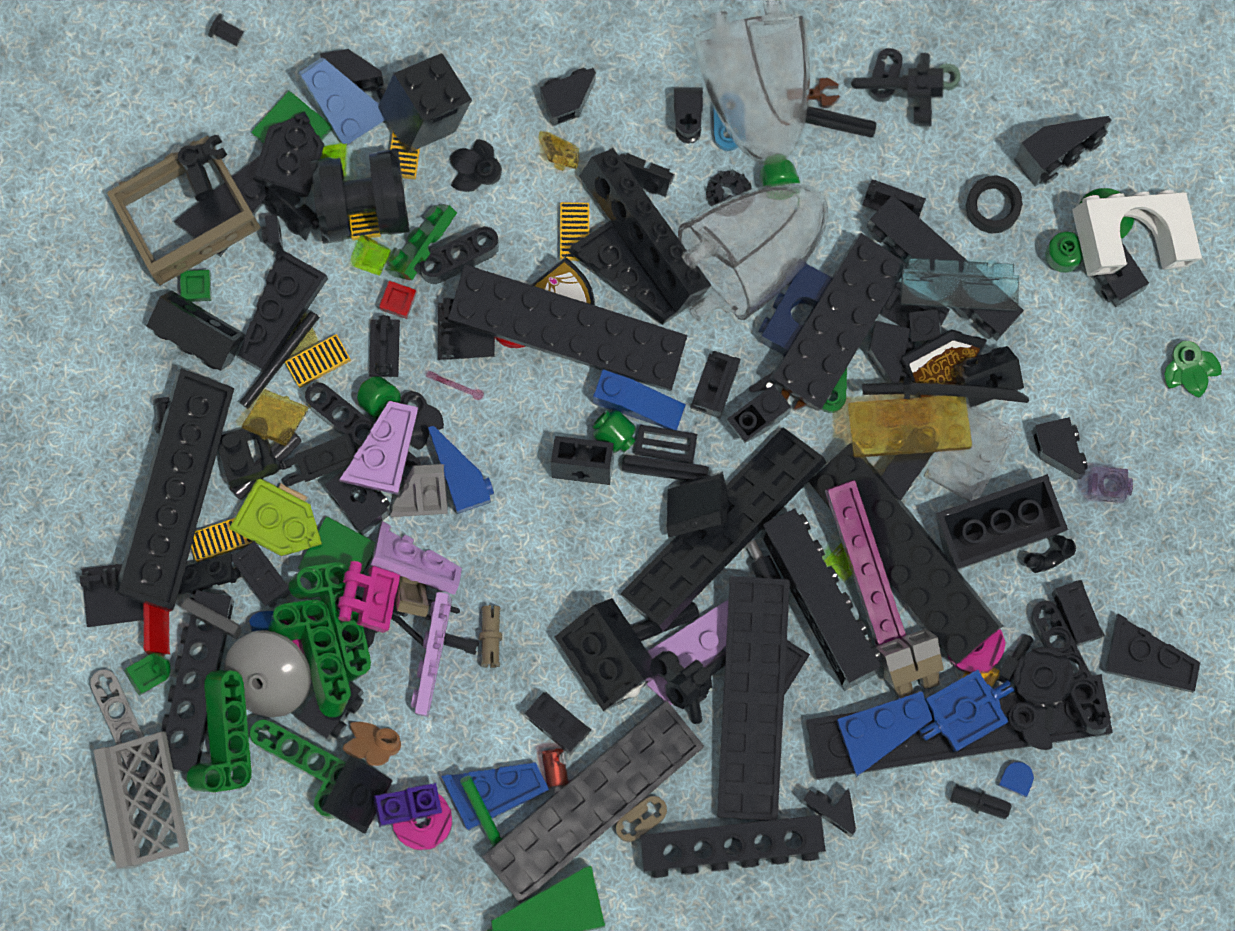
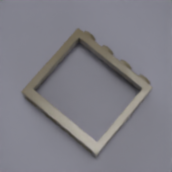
[107,135,261,286]

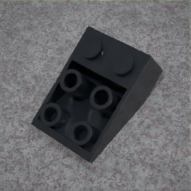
[1014,116,1111,186]

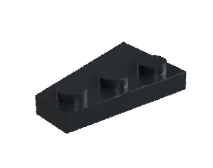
[1105,613,1201,693]

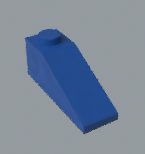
[593,370,686,431]
[428,426,494,514]

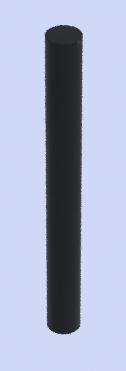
[239,311,320,409]

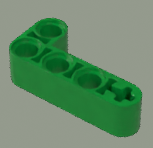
[289,562,371,681]
[268,600,351,717]
[187,670,252,793]
[250,720,346,819]

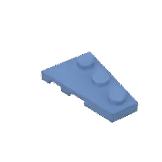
[299,57,386,147]

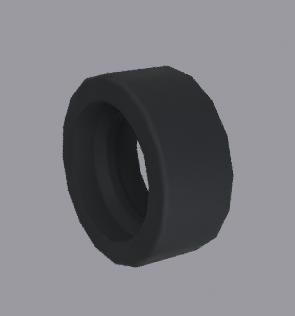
[965,175,1023,234]

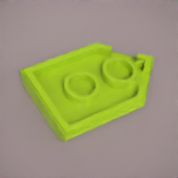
[229,479,322,557]

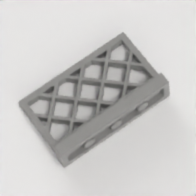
[93,732,190,869]

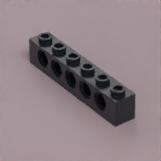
[579,148,711,313]
[155,590,234,774]
[640,815,826,878]

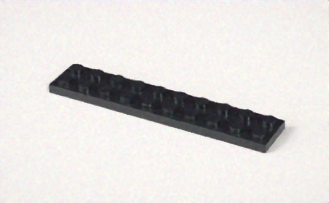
[806,674,1113,780]

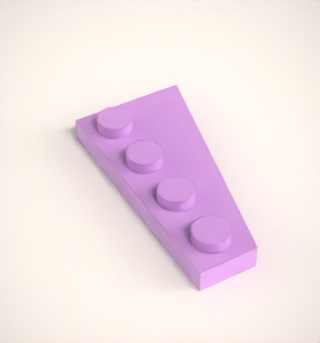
[411,592,452,717]
[646,600,728,705]

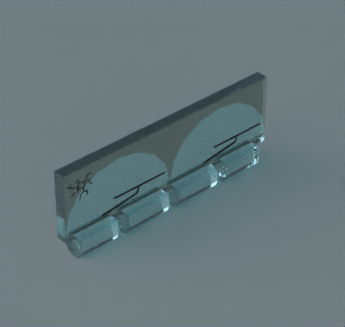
[901,258,1019,311]

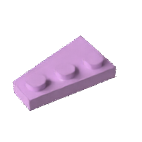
[340,401,418,495]
[371,521,462,595]

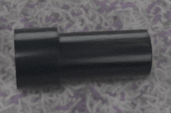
[444,634,479,655]

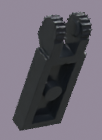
[279,433,358,487]

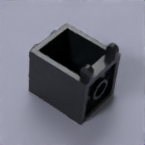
[377,53,472,154]

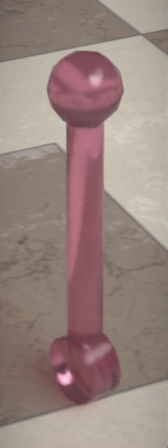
[426,371,484,400]

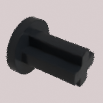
[208,13,245,47]

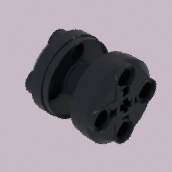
[311,148,410,244]

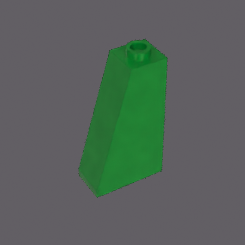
[487,866,605,931]

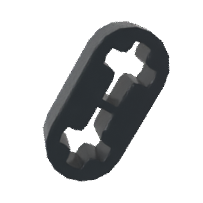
[869,48,903,102]

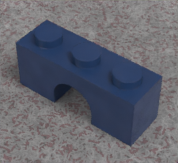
[758,262,831,355]

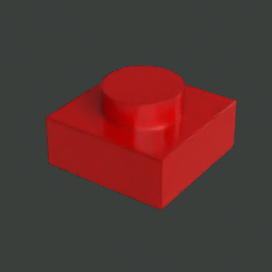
[379,280,417,319]

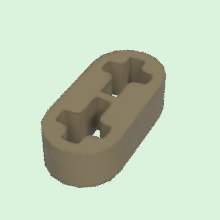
[616,796,667,842]

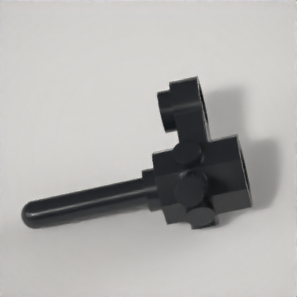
[851,53,944,127]
[653,650,726,724]

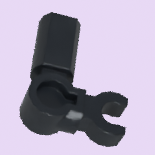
[178,135,227,202]

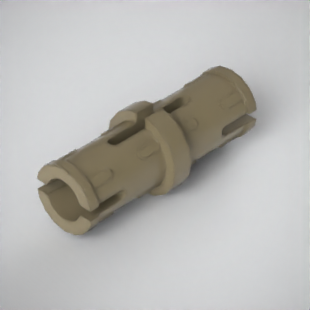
[479,605,502,668]

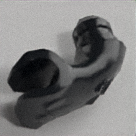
[1024,535,1076,573]

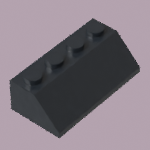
[936,474,1068,570]

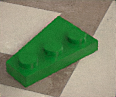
[385,204,457,280]

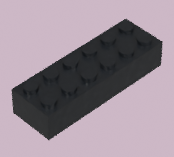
[760,508,882,691]

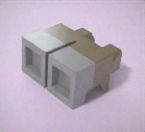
[876,628,944,698]

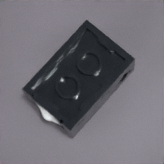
[554,598,662,712]

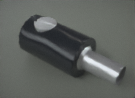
[746,540,782,579]

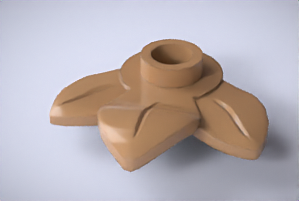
[343,722,401,766]

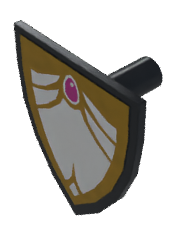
[531,257,595,305]

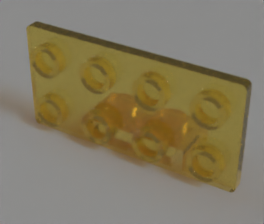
[848,396,972,458]

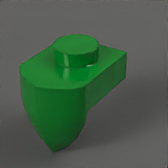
[124,653,171,696]

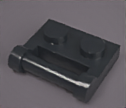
[218,419,280,488]

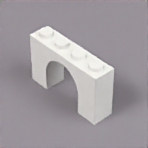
[1072,190,1202,276]

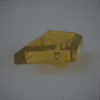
[538,131,579,170]

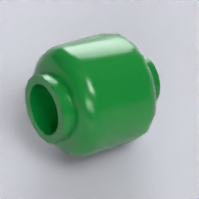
[759,158,800,201]
[1045,231,1083,273]
[357,376,401,419]
[592,410,636,453]

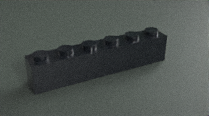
[866,195,1024,341]

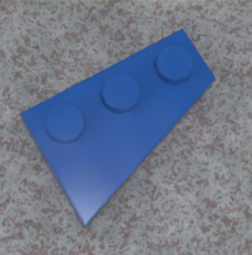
[836,691,933,778]
[441,762,549,831]

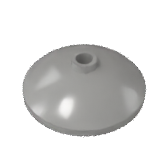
[224,631,311,717]

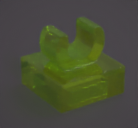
[824,542,852,583]

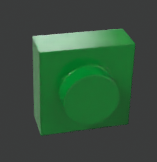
[180,270,212,302]

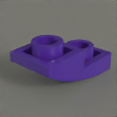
[373,783,442,827]

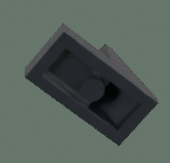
[801,788,856,837]

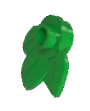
[1164,341,1222,398]

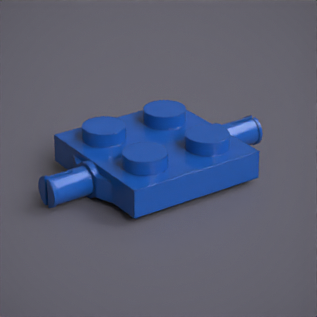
[919,670,1014,752]

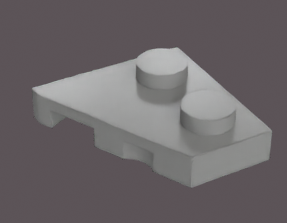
[391,464,448,517]

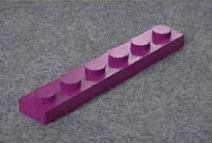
[825,480,906,646]

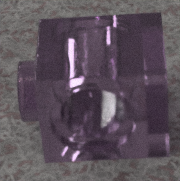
[1088,466,1133,503]

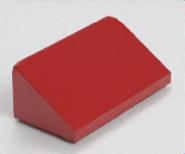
[143,603,170,655]

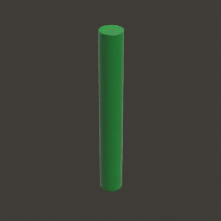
[460,776,502,846]

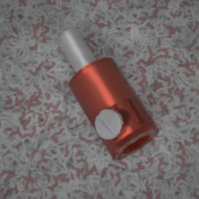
[541,748,569,794]

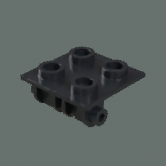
[438,298,495,360]
[80,564,144,627]

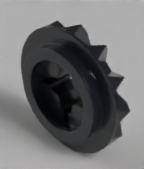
[706,169,752,215]

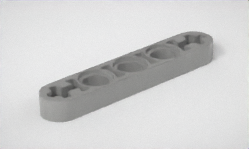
[90,670,168,805]

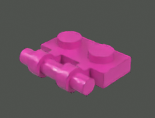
[338,561,400,633]

